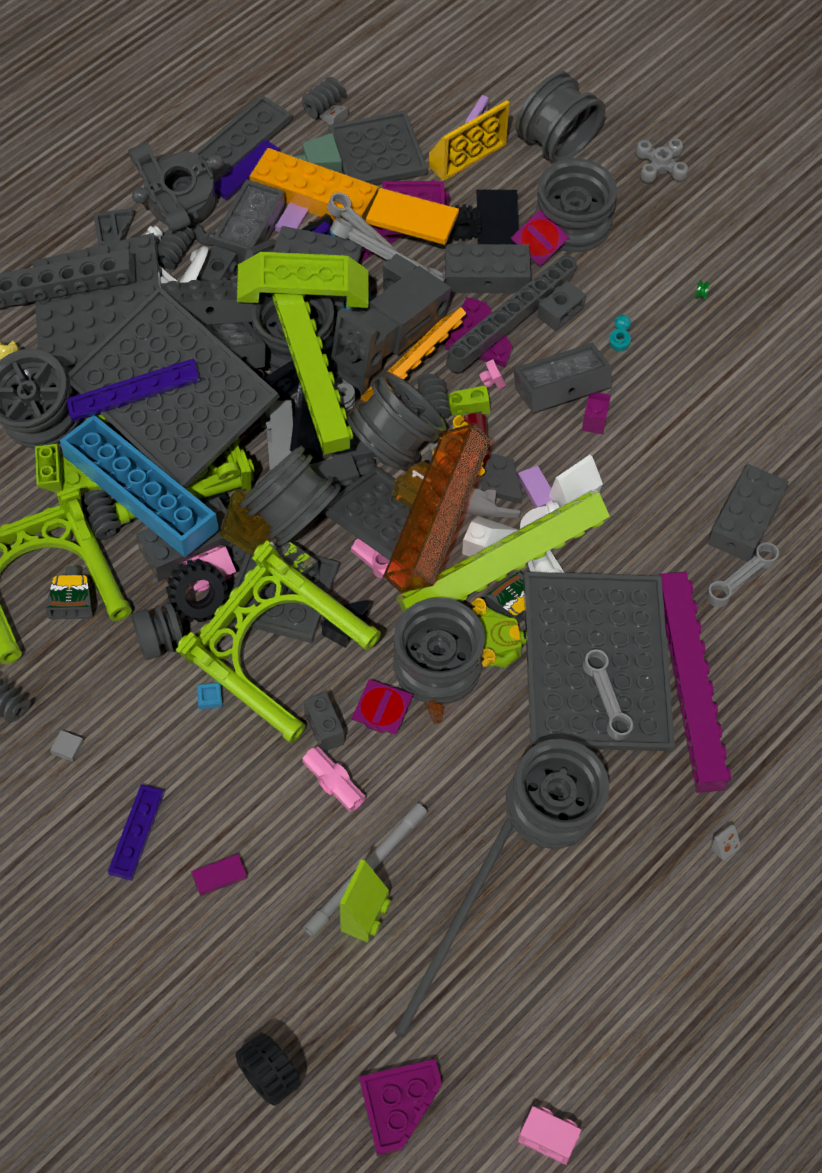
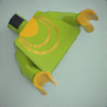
[471,598,526,669]

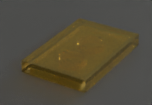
[220,489,270,556]

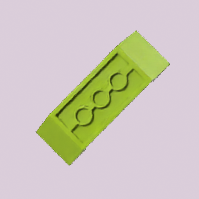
[237,252,368,308]
[35,444,140,493]

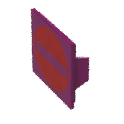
[511,209,570,266]
[351,679,413,735]

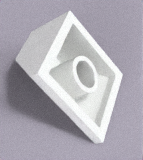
[462,516,518,556]

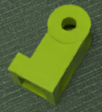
[448,385,490,416]

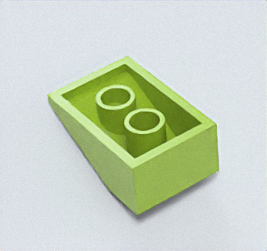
[340,859,391,943]

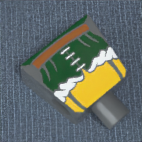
[46,566,93,619]
[486,571,525,624]

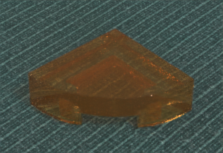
[425,700,443,725]

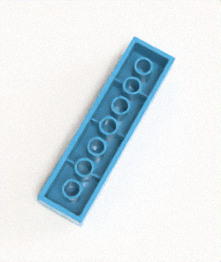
[60,415,219,557]

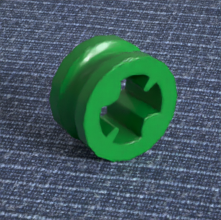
[695,280,709,300]

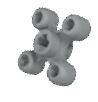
[636,138,688,183]

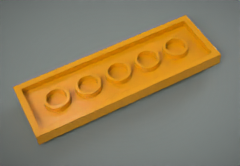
[360,307,466,402]

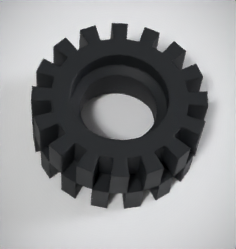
[449,204,481,241]

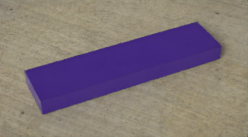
[214,140,280,201]
[108,784,165,881]

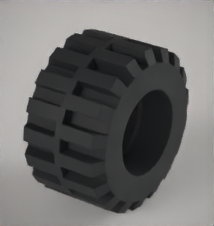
[166,559,228,622]
[235,1033,301,1106]

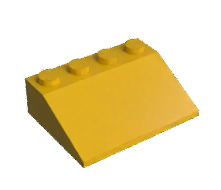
[429,100,510,181]

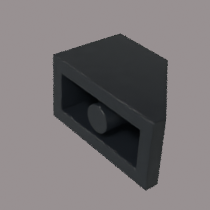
[320,600,370,648]

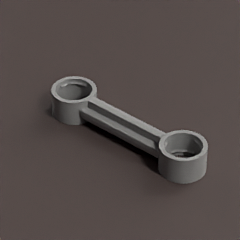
[707,542,779,607]
[583,649,633,741]

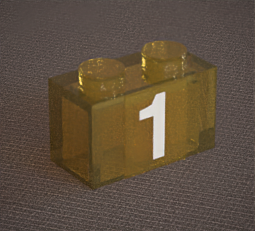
[392,461,444,511]

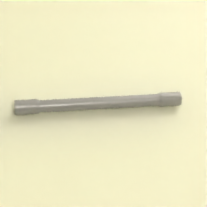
[303,803,427,937]

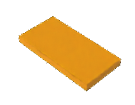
[366,188,459,245]

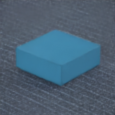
[197,683,222,710]

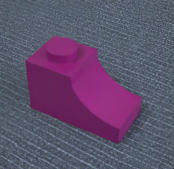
[582,392,611,434]

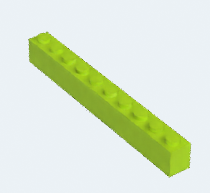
[271,293,353,455]
[396,490,610,613]

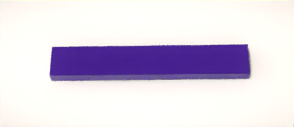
[66,358,201,421]

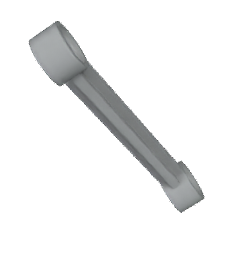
[327,192,397,251]
[330,218,446,282]

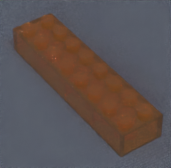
[383,423,491,593]

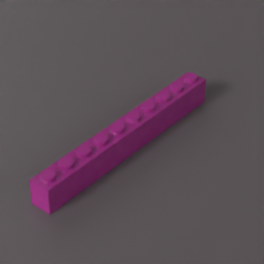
[659,572,731,793]

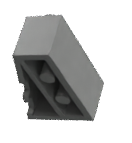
[265,400,293,471]

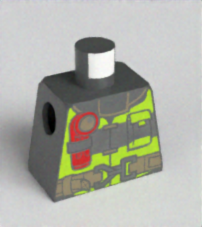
[270,542,318,595]

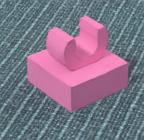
[479,359,507,389]

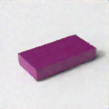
[191,854,247,896]

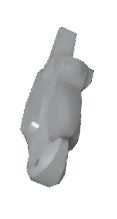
[439,481,520,518]

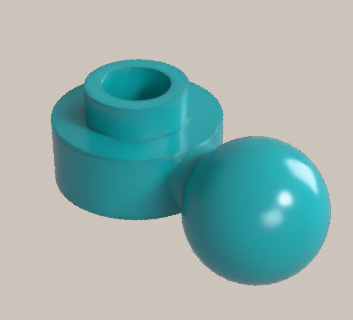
[609,314,631,352]

